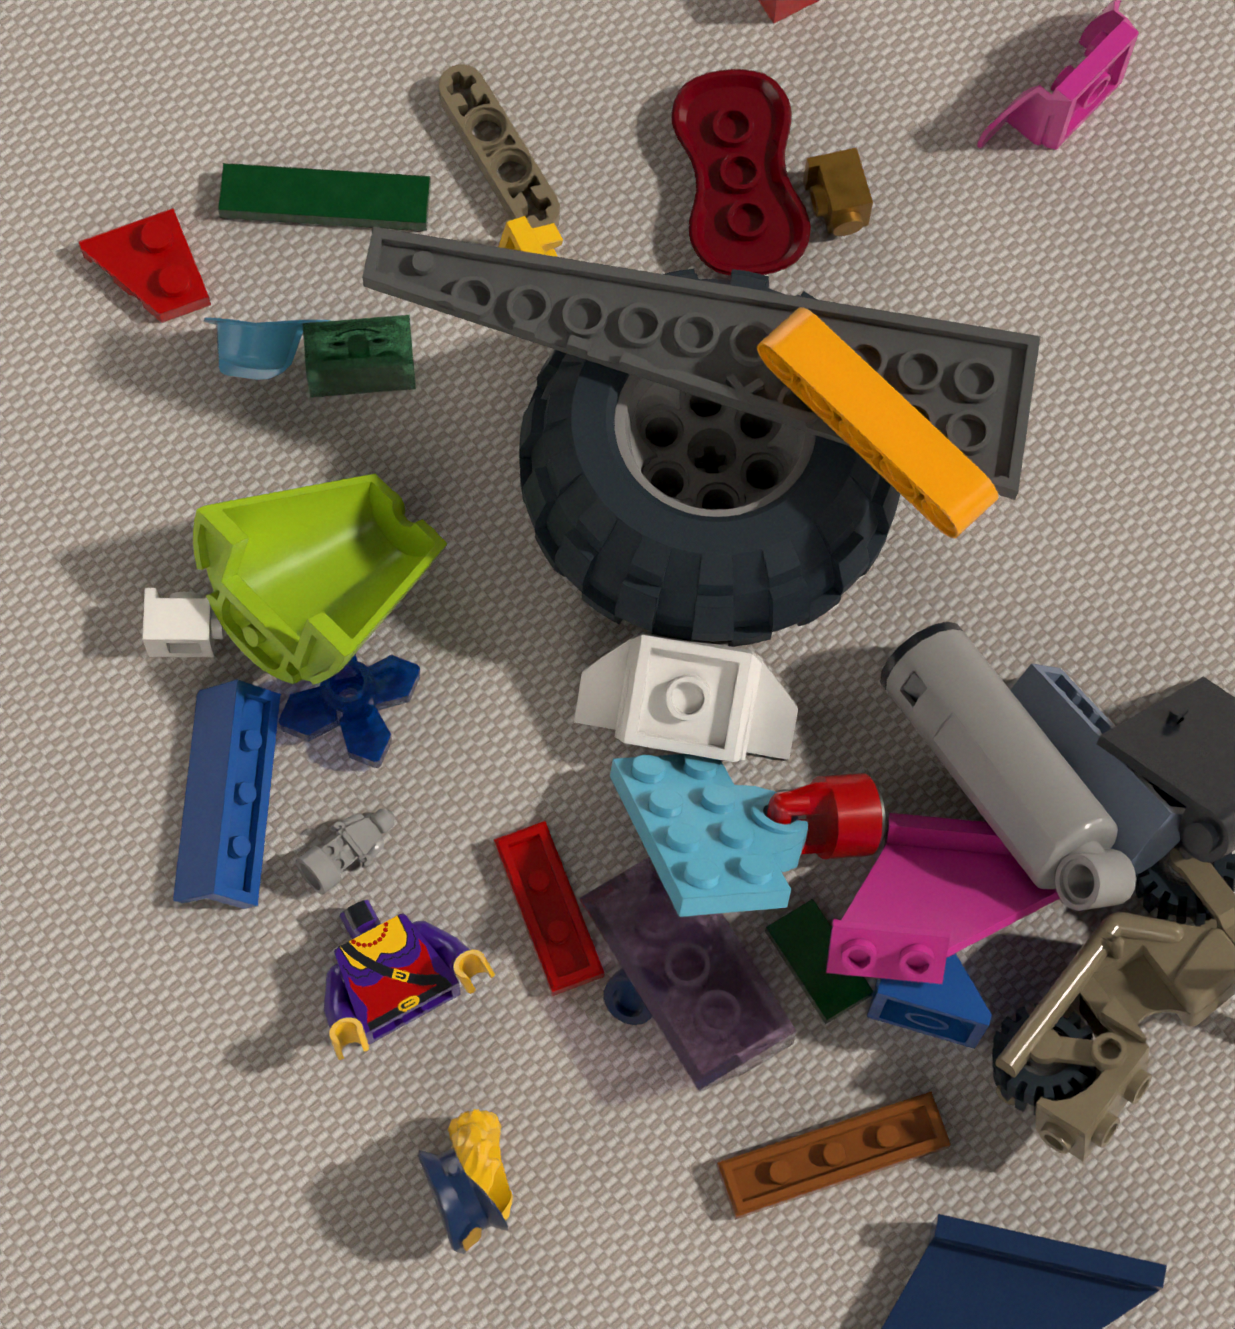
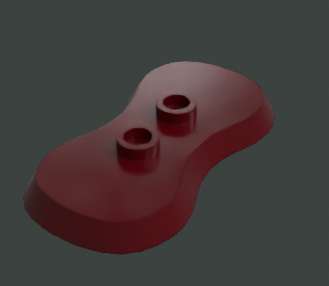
[671,69,811,276]

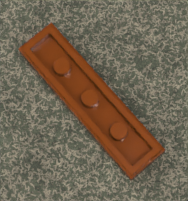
[716,1091,951,1220]

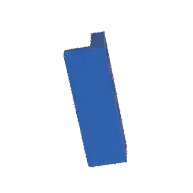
[173,679,281,909]

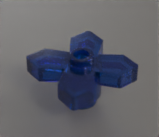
[279,654,421,768]

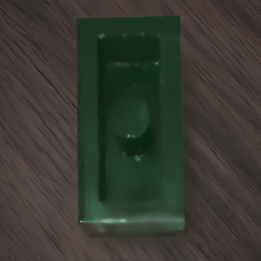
[302,315,416,398]

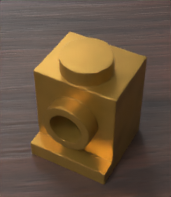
[803,147,873,236]

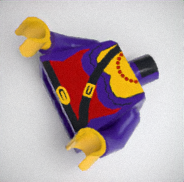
[323,900,495,1060]

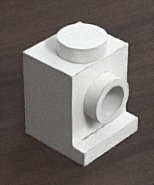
[142,588,225,657]

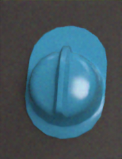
[203,318,333,380]

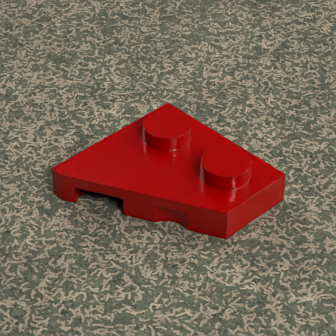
[78,208,211,323]

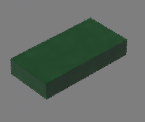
[765,899,874,1025]

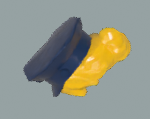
[418,1109,513,1254]

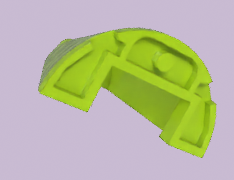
[193,473,448,685]

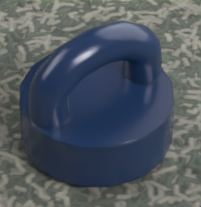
[603,967,666,1026]

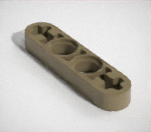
[439,64,560,228]

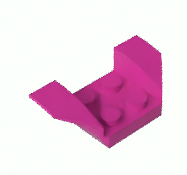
[977,0,1139,150]

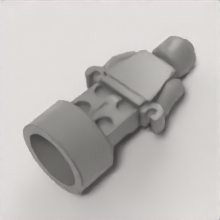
[296,809,395,895]

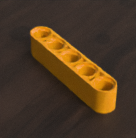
[757,307,998,539]

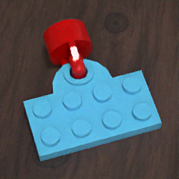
[610,754,885,917]

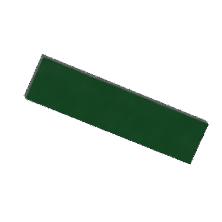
[218,163,431,231]

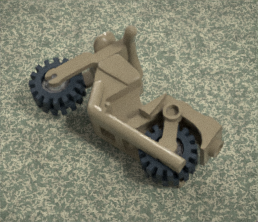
[992,841,1235,1162]

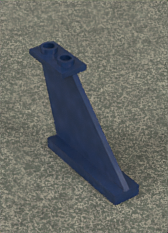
[881,1214,1167,1329]

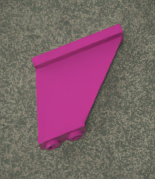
[827,813,1060,984]

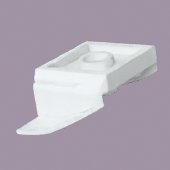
[574,631,798,762]

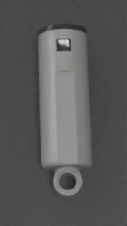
[880,621,1136,911]

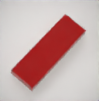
[494,821,605,996]

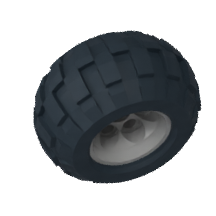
[519,269,900,647]

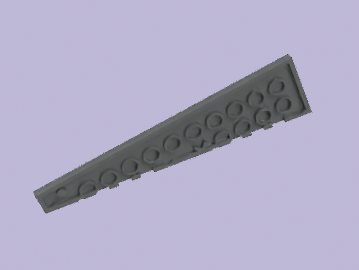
[362,227,1040,500]

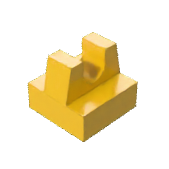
[498,216,563,257]

